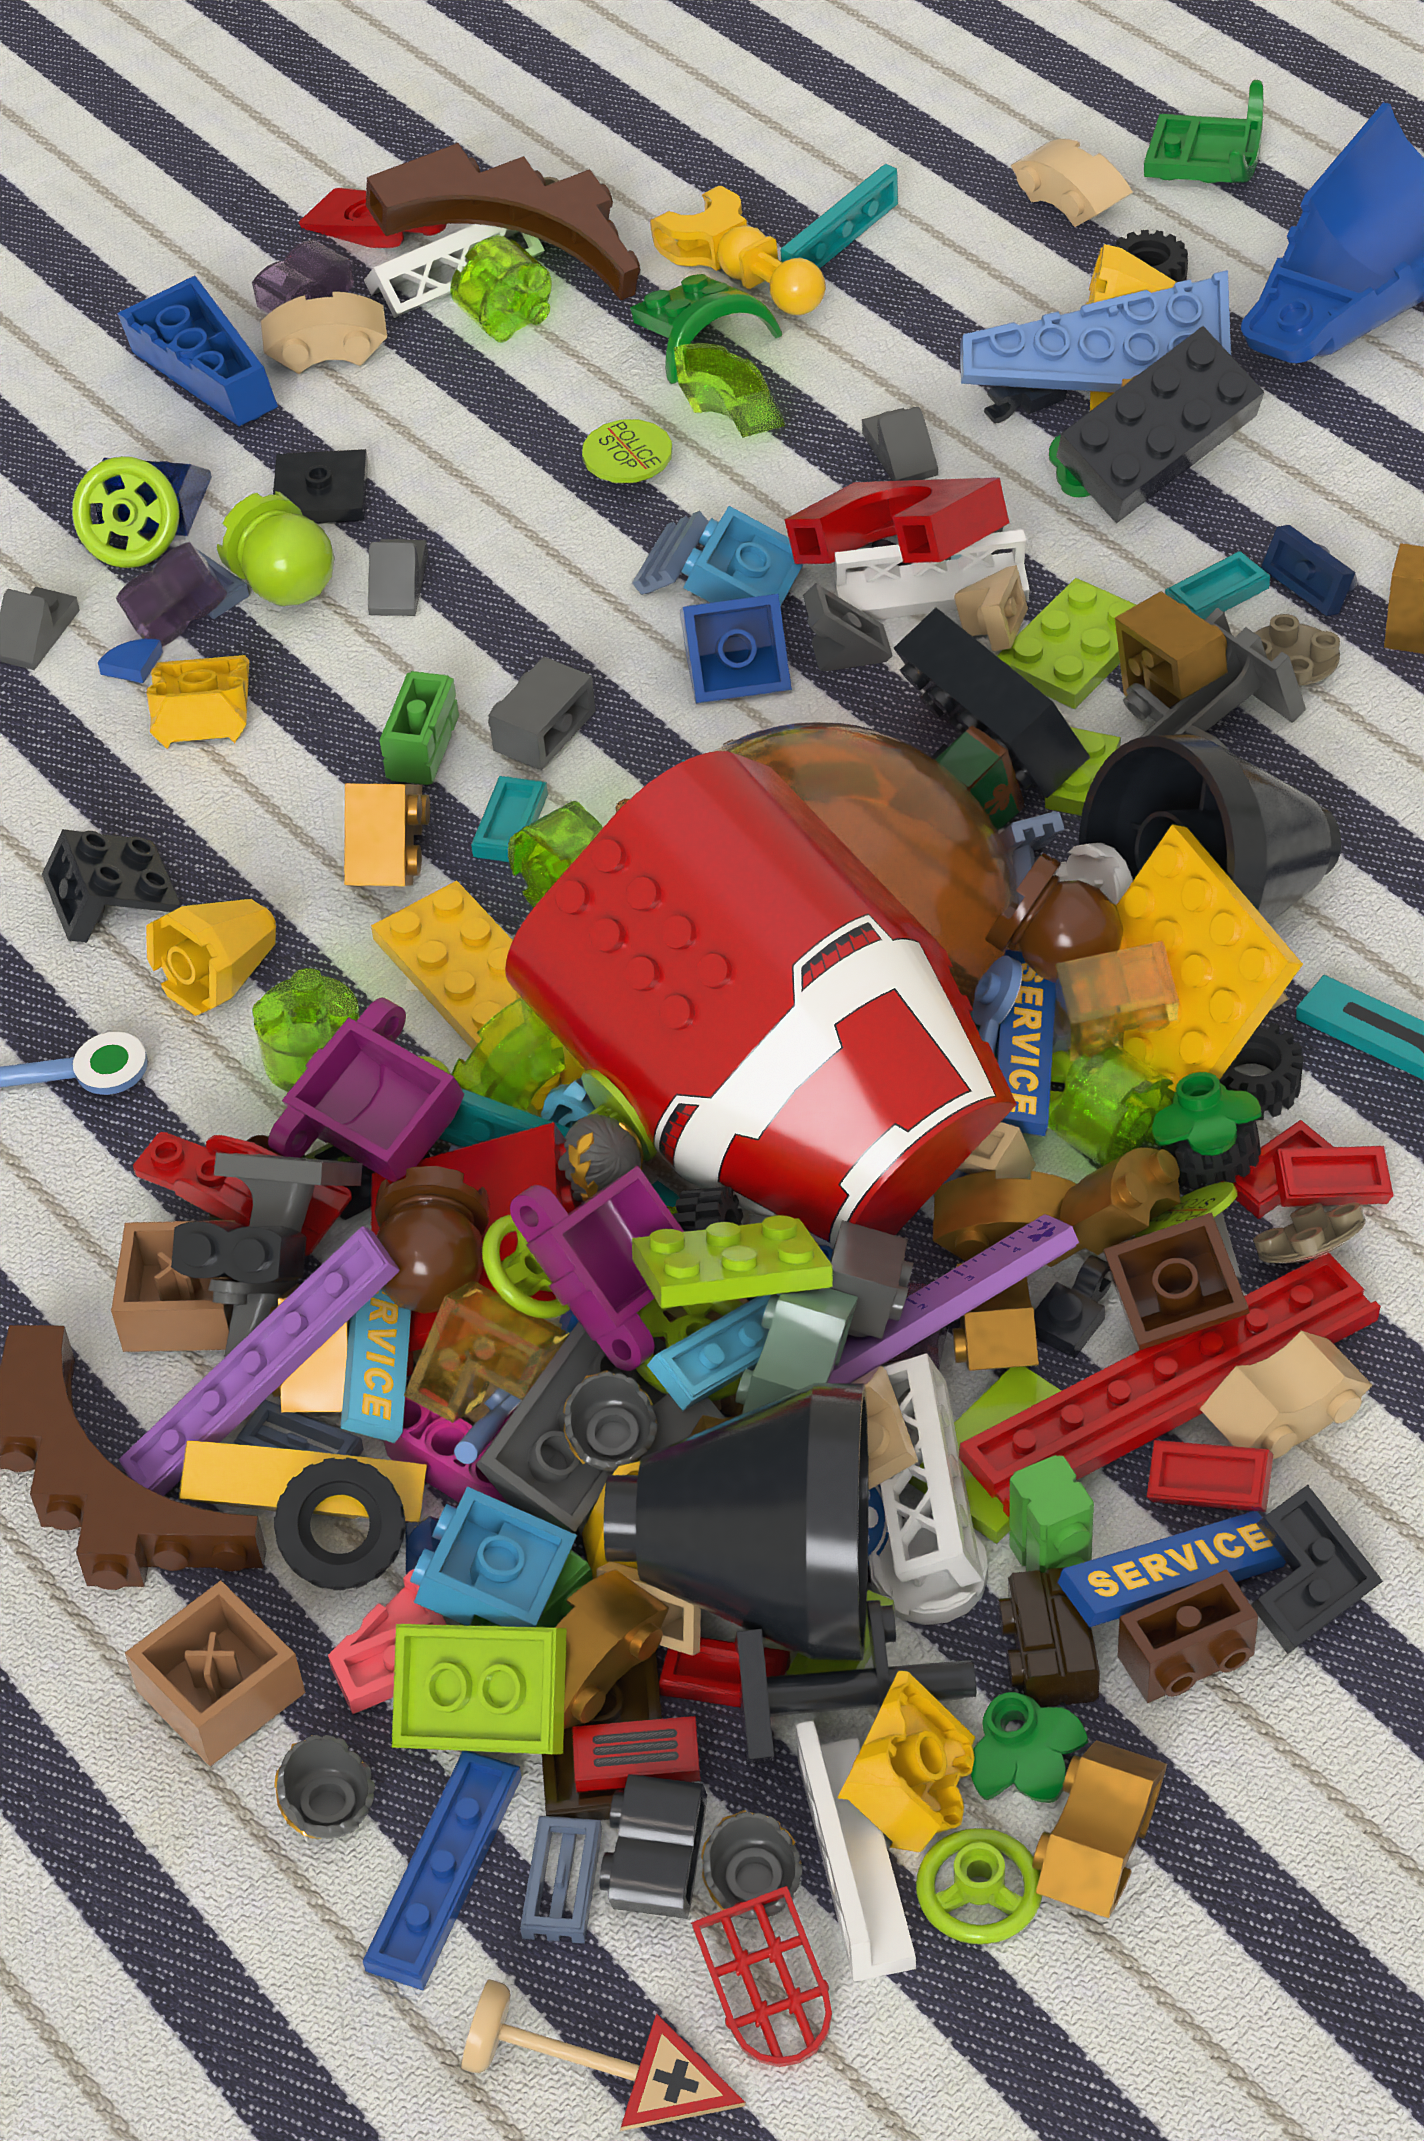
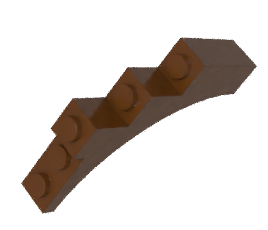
[366,143,641,301]
[0,1325,267,1590]

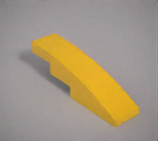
[179,1440,427,1523]

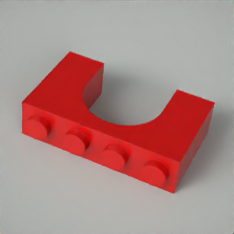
[784,477,1010,564]

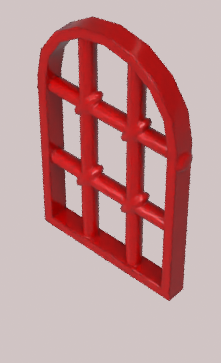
[691,1886,832,2067]

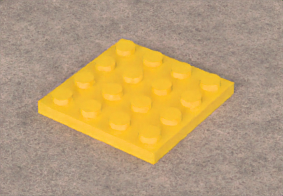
[1067,824,1303,1112]

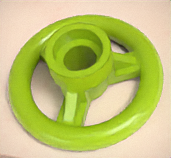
[482,1214,570,1319]
[916,1828,1042,1944]

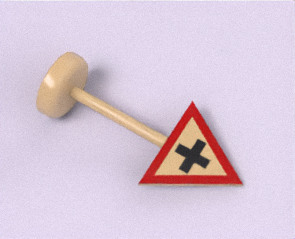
[461,1979,746,2131]

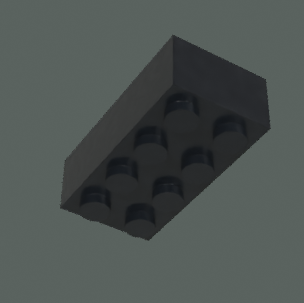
[1056,326,1264,524]
[894,607,1090,798]

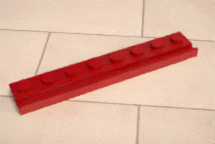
[958,1253,1381,1517]

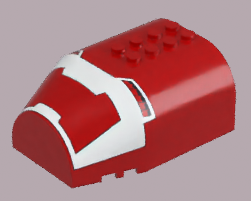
[505,751,1017,1249]

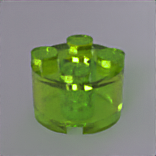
[450,235,552,343]
[508,801,603,908]
[252,968,360,1092]
[1048,1046,1175,1166]

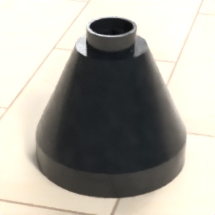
[1079,734,1341,923]
[603,1383,869,1661]

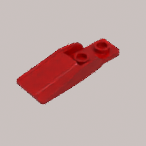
[299,188,446,248]
[133,1132,352,1256]

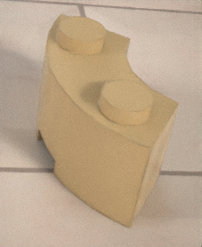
[1010,139,1133,227]
[261,292,387,374]
[1200,1331,1372,1459]

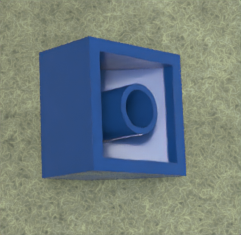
[680,594,792,703]

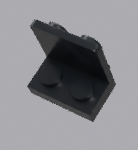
[42,829,180,943]

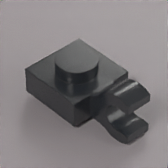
[984,386,1067,423]
[1034,1255,1111,1358]

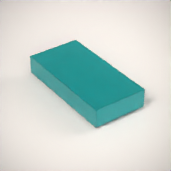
[1165,551,1270,620]
[471,776,548,864]

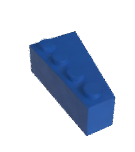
[117,275,278,426]

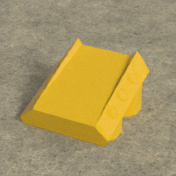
[146,655,249,749]
[837,1671,975,1852]

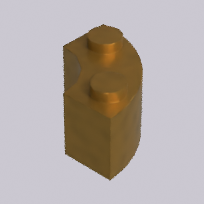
[1060,1148,1181,1255]
[933,1170,1084,1267]
[953,1263,1039,1371]
[555,1569,669,1729]
[1032,1740,1167,1918]

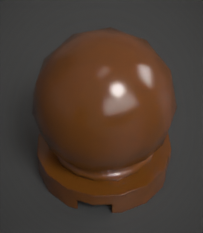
[985,853,1124,986]
[375,1166,490,1314]

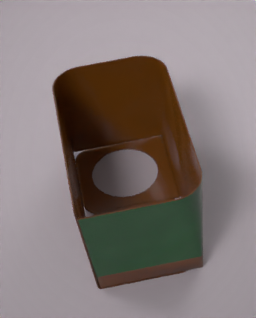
[931,726,1025,842]

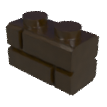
[998,1567,1100,1708]

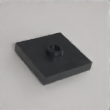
[273,449,368,523]

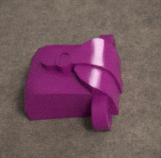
[268,997,465,1182]
[510,1165,684,1371]

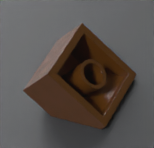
[1103,1212,1250,1350]

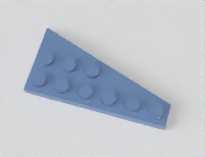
[960,270,1231,392]

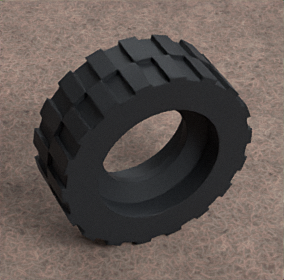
[274,1457,405,1590]

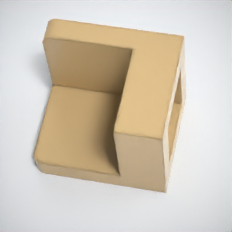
[956,1122,1036,1179]

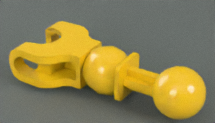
[650,186,826,315]

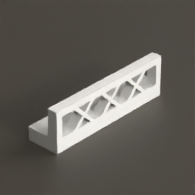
[364,224,545,318]
[834,529,1030,620]
[880,1353,983,1587]
[795,1720,916,1982]

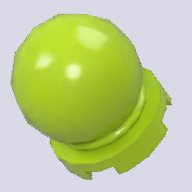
[217,491,335,606]

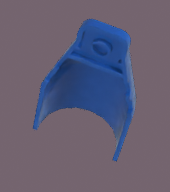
[1241,102,1424,363]

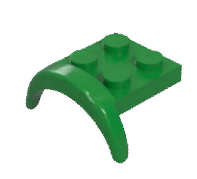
[1144,80,1264,183]
[630,274,782,384]

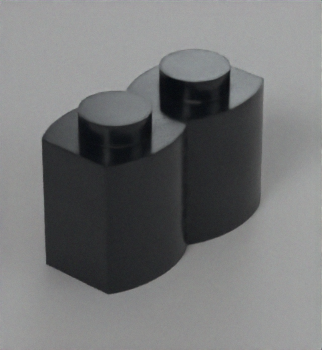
[171,1221,307,1284]
[599,1774,707,1919]

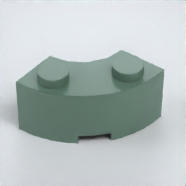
[735,1288,858,1414]

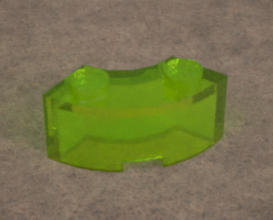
[674,343,785,438]
[451,998,566,1112]

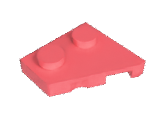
[328,1569,447,1714]

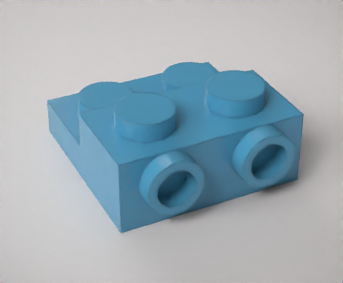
[681,506,804,607]
[410,1486,577,1627]

